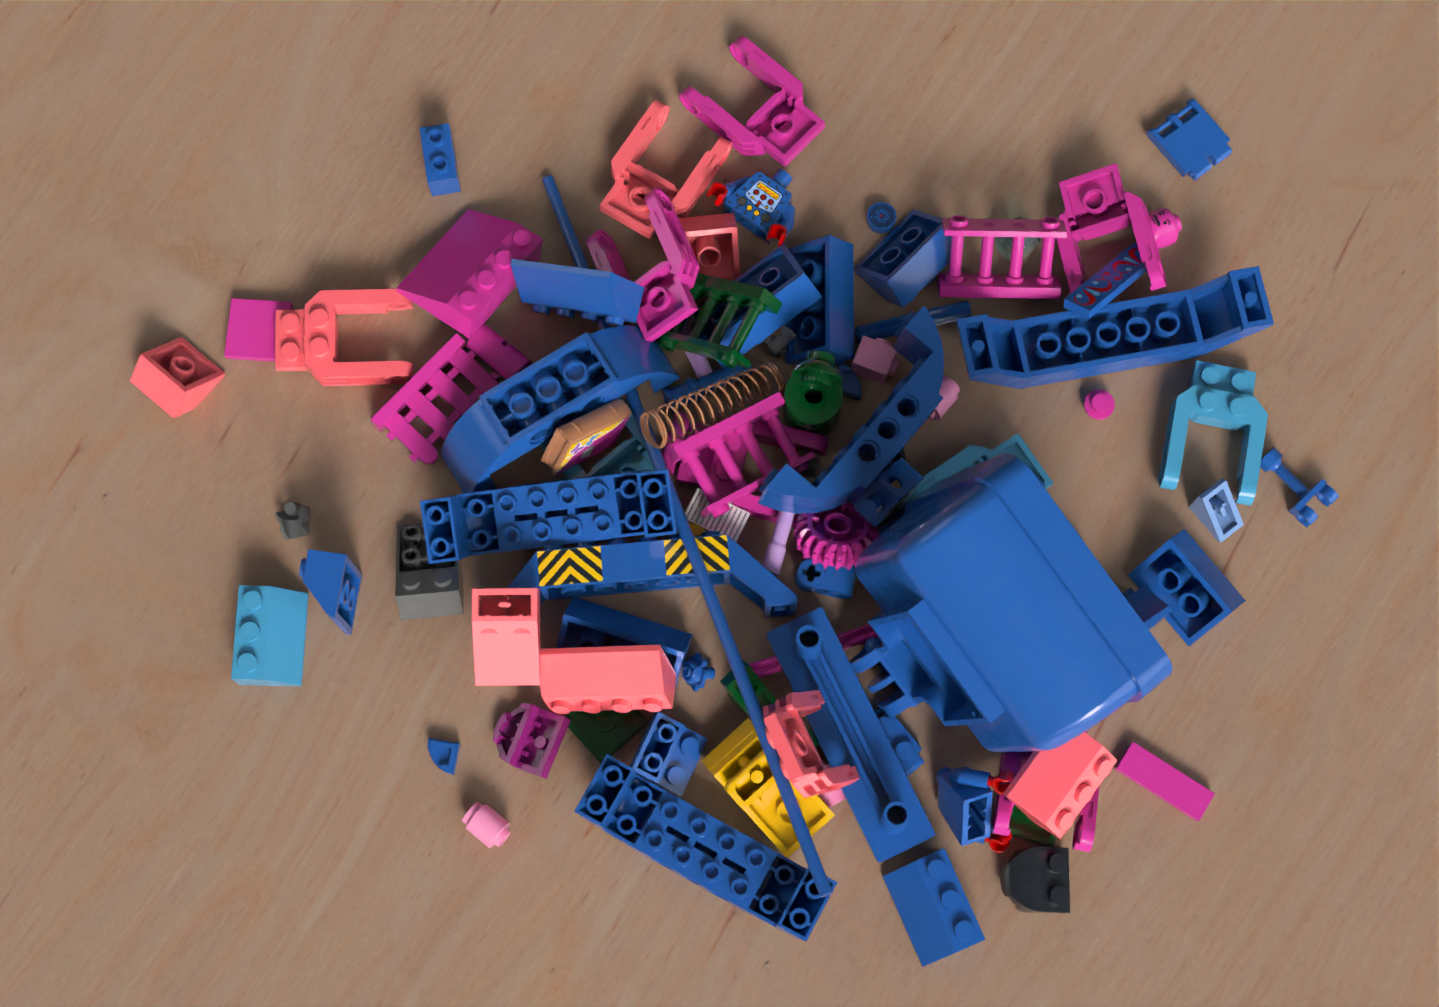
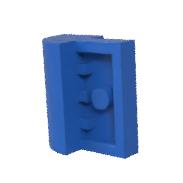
[630,712,708,797]

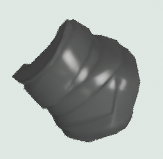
[275,502,311,540]

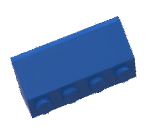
[785,235,854,365]
[688,243,822,368]
[511,259,644,326]
[556,597,693,690]

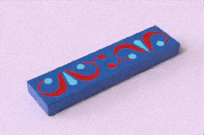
[1064,243,1147,319]

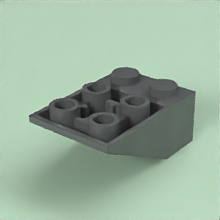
[395,523,464,620]

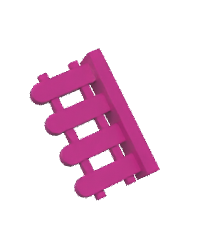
[371,333,499,465]

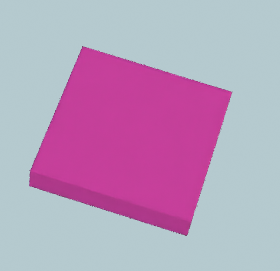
[224,298,293,362]

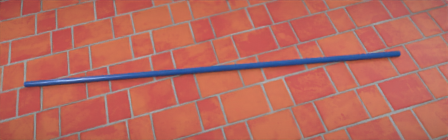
[542,176,833,898]

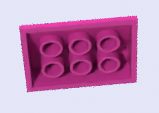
[396,209,543,339]

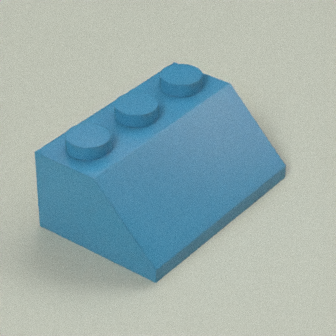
[231,585,309,687]

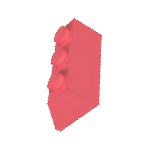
[1003,732,1117,839]

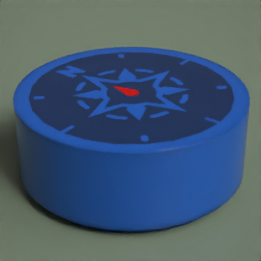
[866,202,897,234]

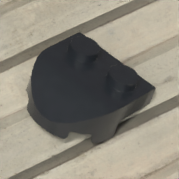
[1000,846,1070,913]

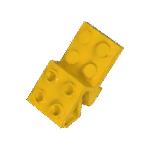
[701,718,835,858]

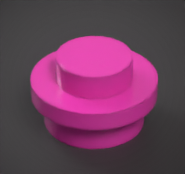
[1084,390,1115,420]

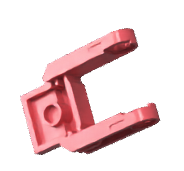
[599,100,733,240]
[275,289,414,386]
[763,690,860,798]

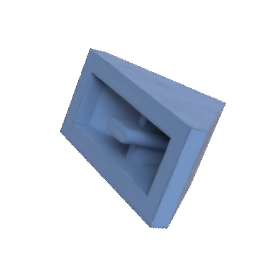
[1189,478,1244,543]

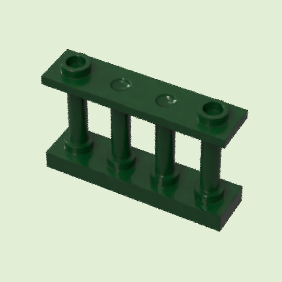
[657,273,783,368]

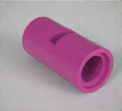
[467,324,532,380]

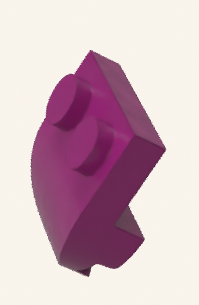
[493,703,571,779]

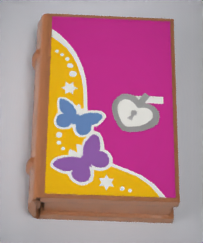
[541,398,632,476]

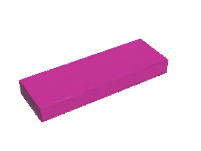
[1115,742,1215,822]

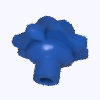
[682,653,715,691]

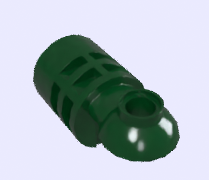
[783,351,843,437]

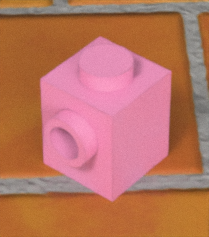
[851,336,900,384]

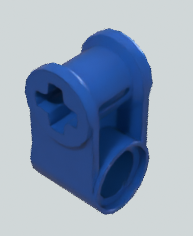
[795,559,856,599]

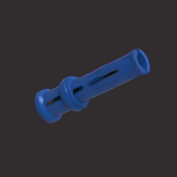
[661,358,753,414]

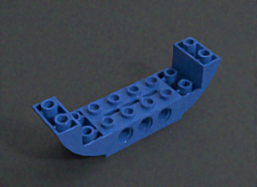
[758,306,944,514]
[441,325,680,493]
[420,469,677,564]
[574,754,838,942]

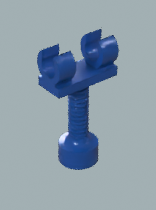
[1260,447,1339,527]

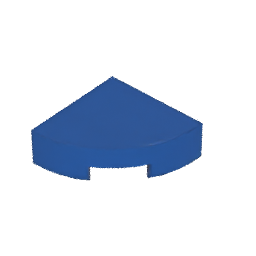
[837,362,862,400]
[428,738,461,775]

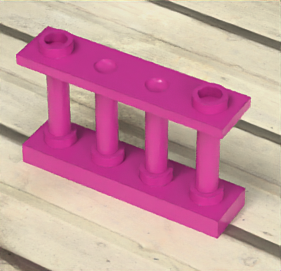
[937,215,1067,299]
[667,392,816,518]

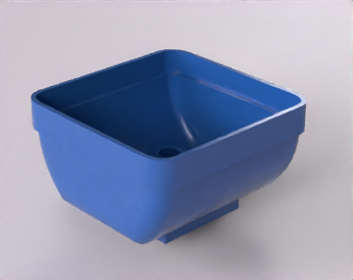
[849,453,1173,752]

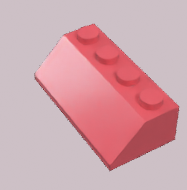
[540,645,677,714]

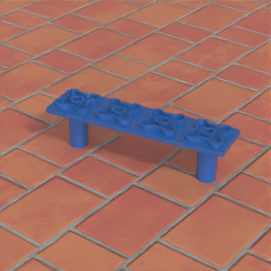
[766,607,935,863]

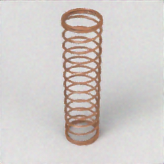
[640,362,785,449]

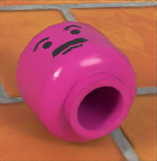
[1148,208,1182,249]

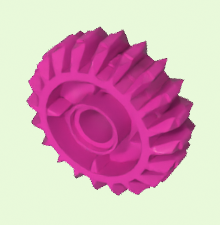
[794,502,878,571]

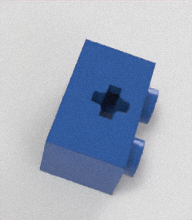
[420,123,461,196]

